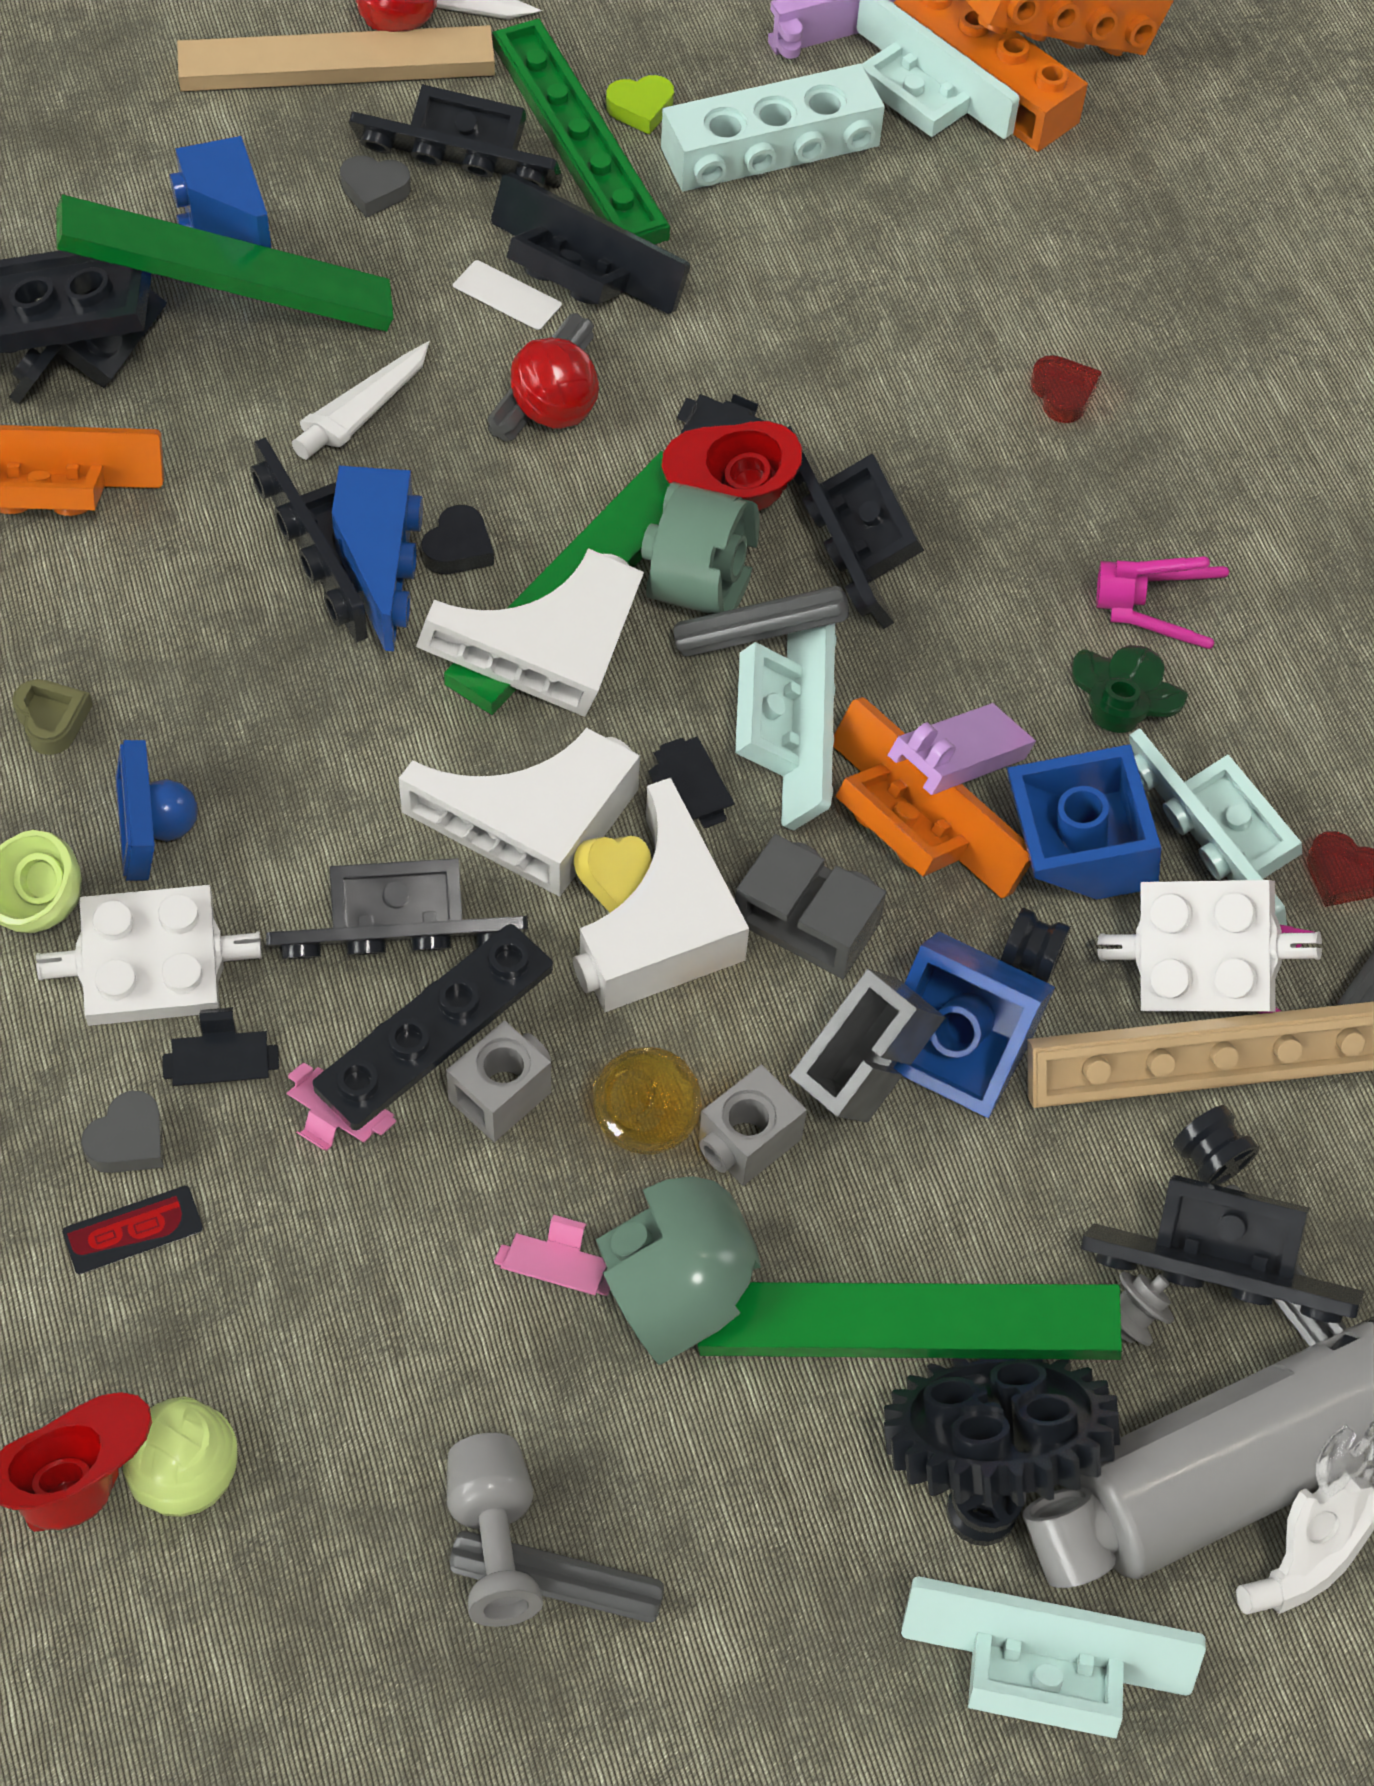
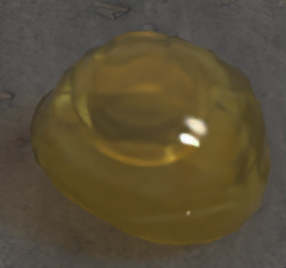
[592,1046,702,1154]

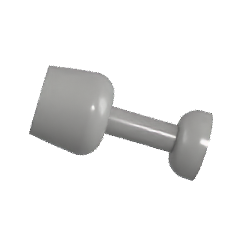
[446,1433,543,1627]

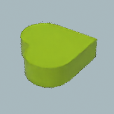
[606,75,674,135]

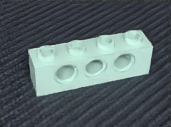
[661,64,885,192]

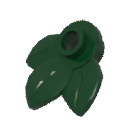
[1071,645,1188,733]

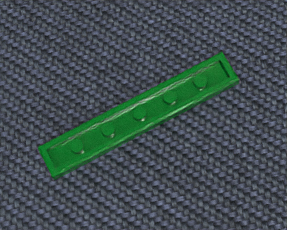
[492,18,670,245]
[56,194,394,332]
[444,451,670,715]
[697,1282,1122,1360]

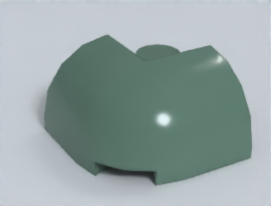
[596,1176,761,1366]

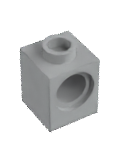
[446,1020,551,1143]
[699,1064,807,1186]

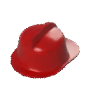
[662,421,802,511]
[0,1392,152,1532]

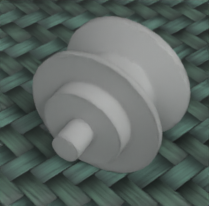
[1119,1271,1174,1346]

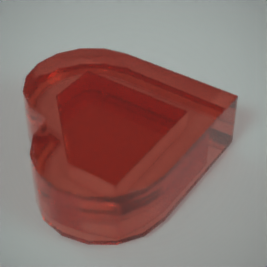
[1030,355,1102,423]
[1307,831,1374,907]

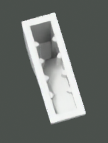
[416,548,644,717]
[399,728,640,897]
[573,778,749,1012]

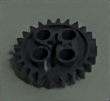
[884,1358,1120,1507]

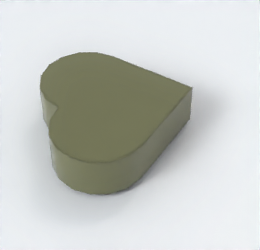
[12,679,93,755]

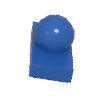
[115,740,198,881]

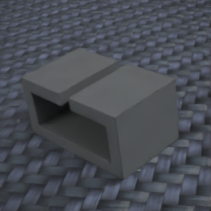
[735,834,886,980]
[789,969,946,1123]

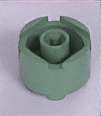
[641,482,760,614]

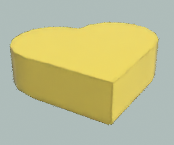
[574,836,652,913]

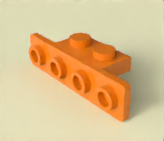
[0,425,164,516]
[833,697,1031,898]

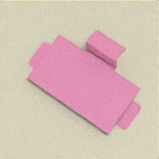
[287,1063,396,1151]
[494,1215,610,1296]

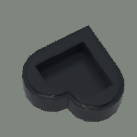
[422,505,494,574]

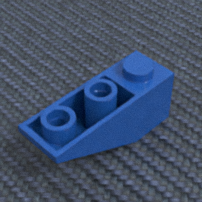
[332,466,423,651]

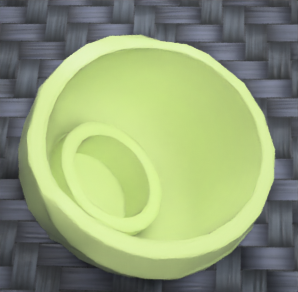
[0,830,82,933]
[123,1397,238,1517]

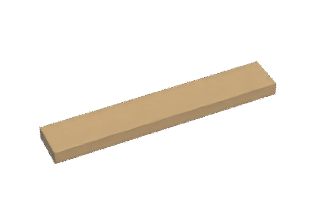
[177,25,495,91]
[1027,1002,1374,1108]

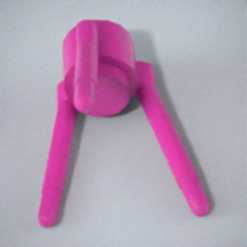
[1096,556,1229,649]

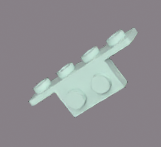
[857,0,1020,139]
[735,623,836,831]
[1129,728,1303,925]
[901,1576,1206,1739]

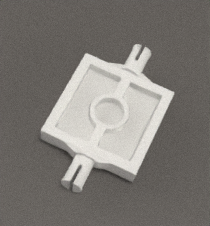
[1097,880,1322,1012]
[36,885,262,1026]

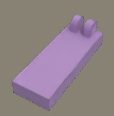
[768,0,896,59]
[888,703,1036,795]

